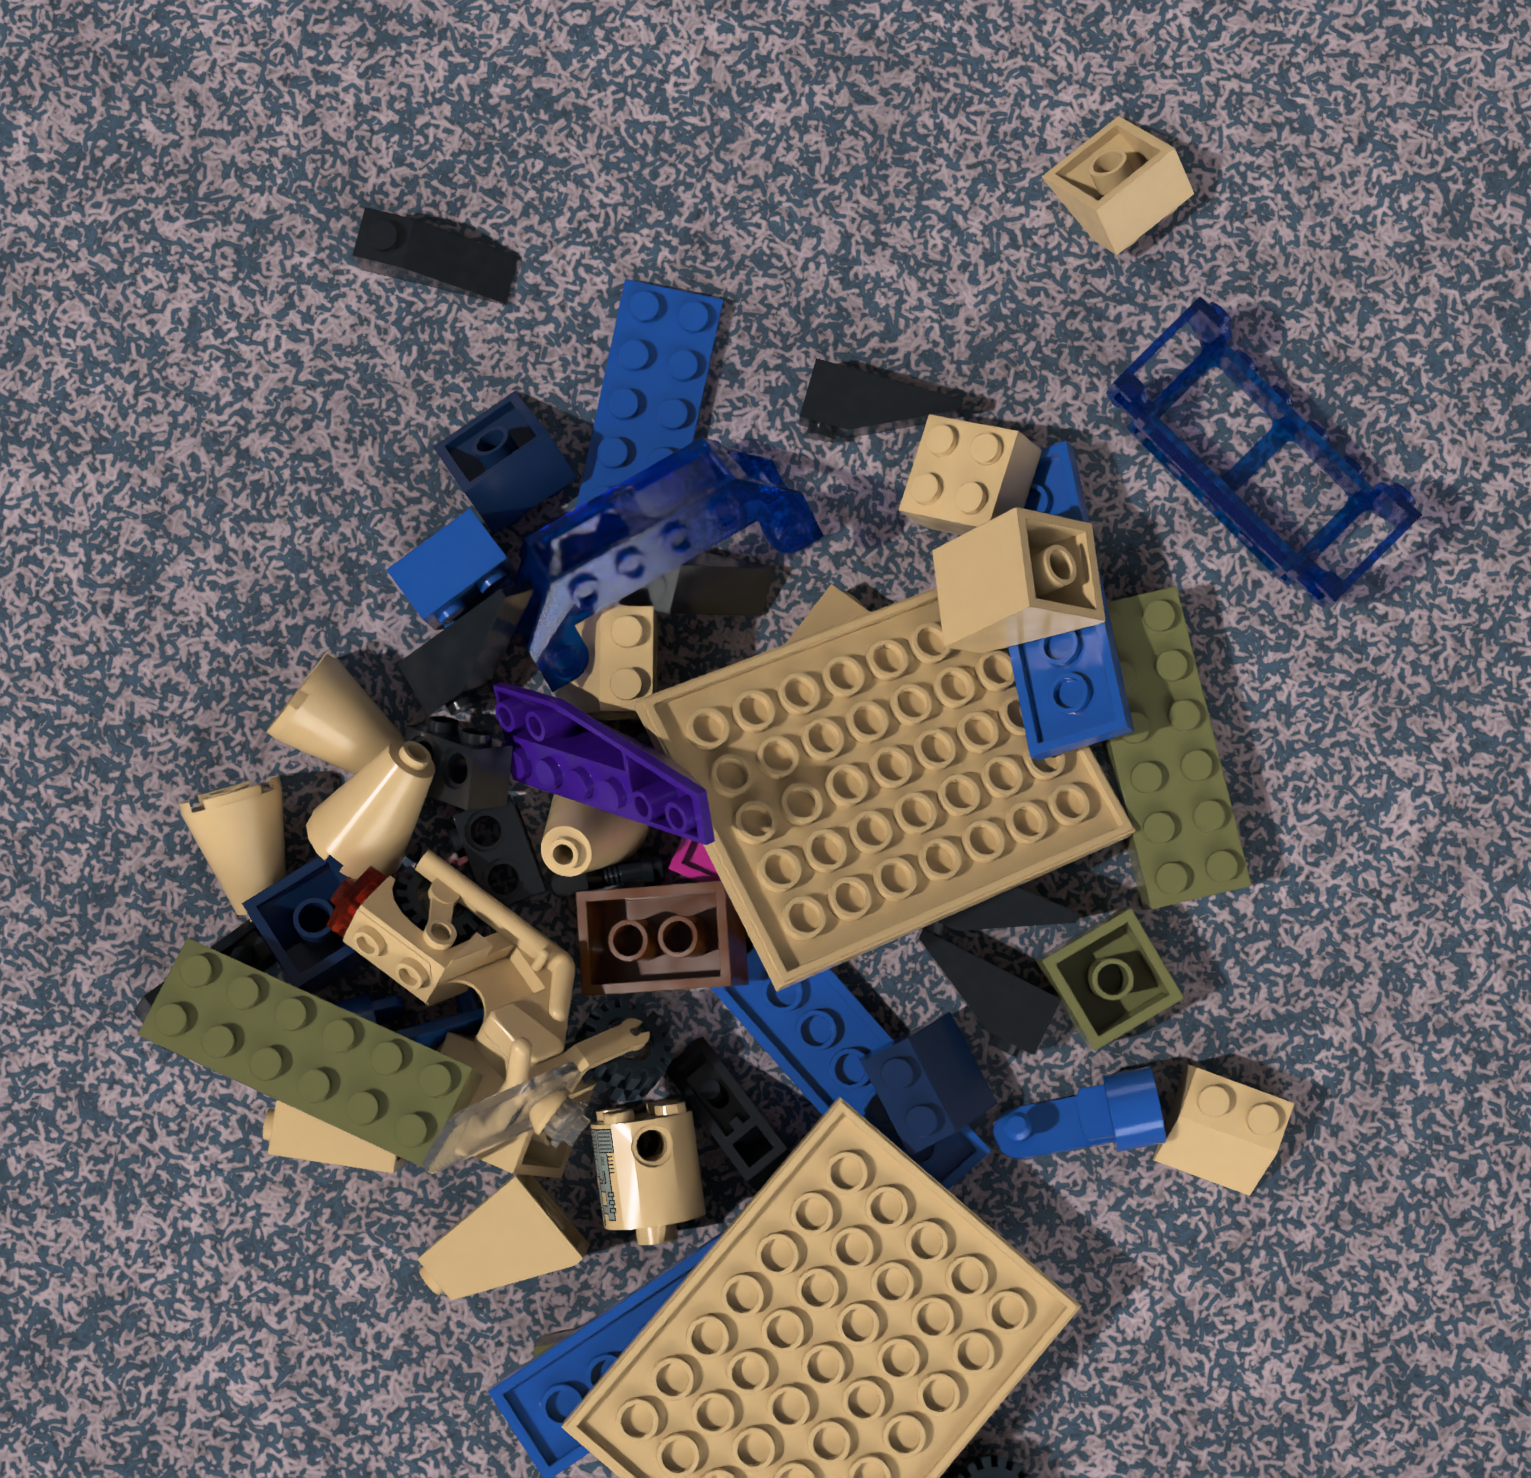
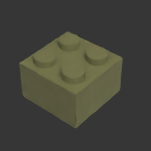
[1035,908,1184,1051]

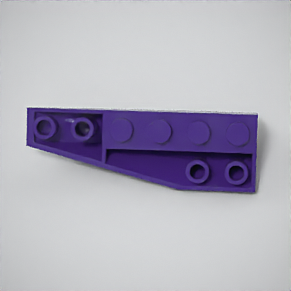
[493,682,715,845]

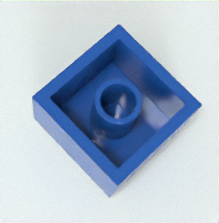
[386,508,516,630]

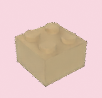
[899,414,1042,535]

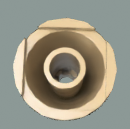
[266,652,405,775]
[306,741,435,883]
[178,776,286,922]
[541,794,649,877]

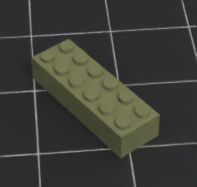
[1101,586,1252,910]
[137,938,483,1174]

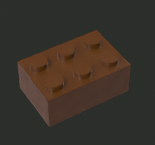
[576,881,749,996]

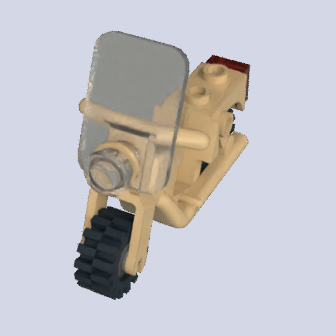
[326,850,674,1174]

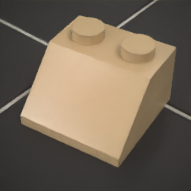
[1042,116,1194,255]
[1153,1064,1295,1196]

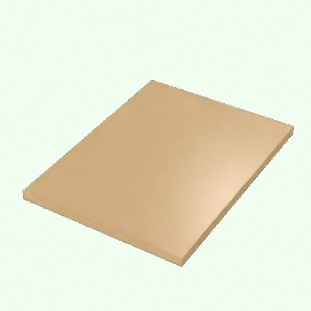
[634,588,1136,992]
[561,1096,1081,1478]

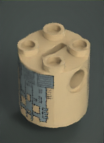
[590,1099,706,1245]

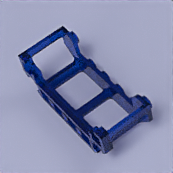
[1106,296,1422,608]
[513,437,824,692]

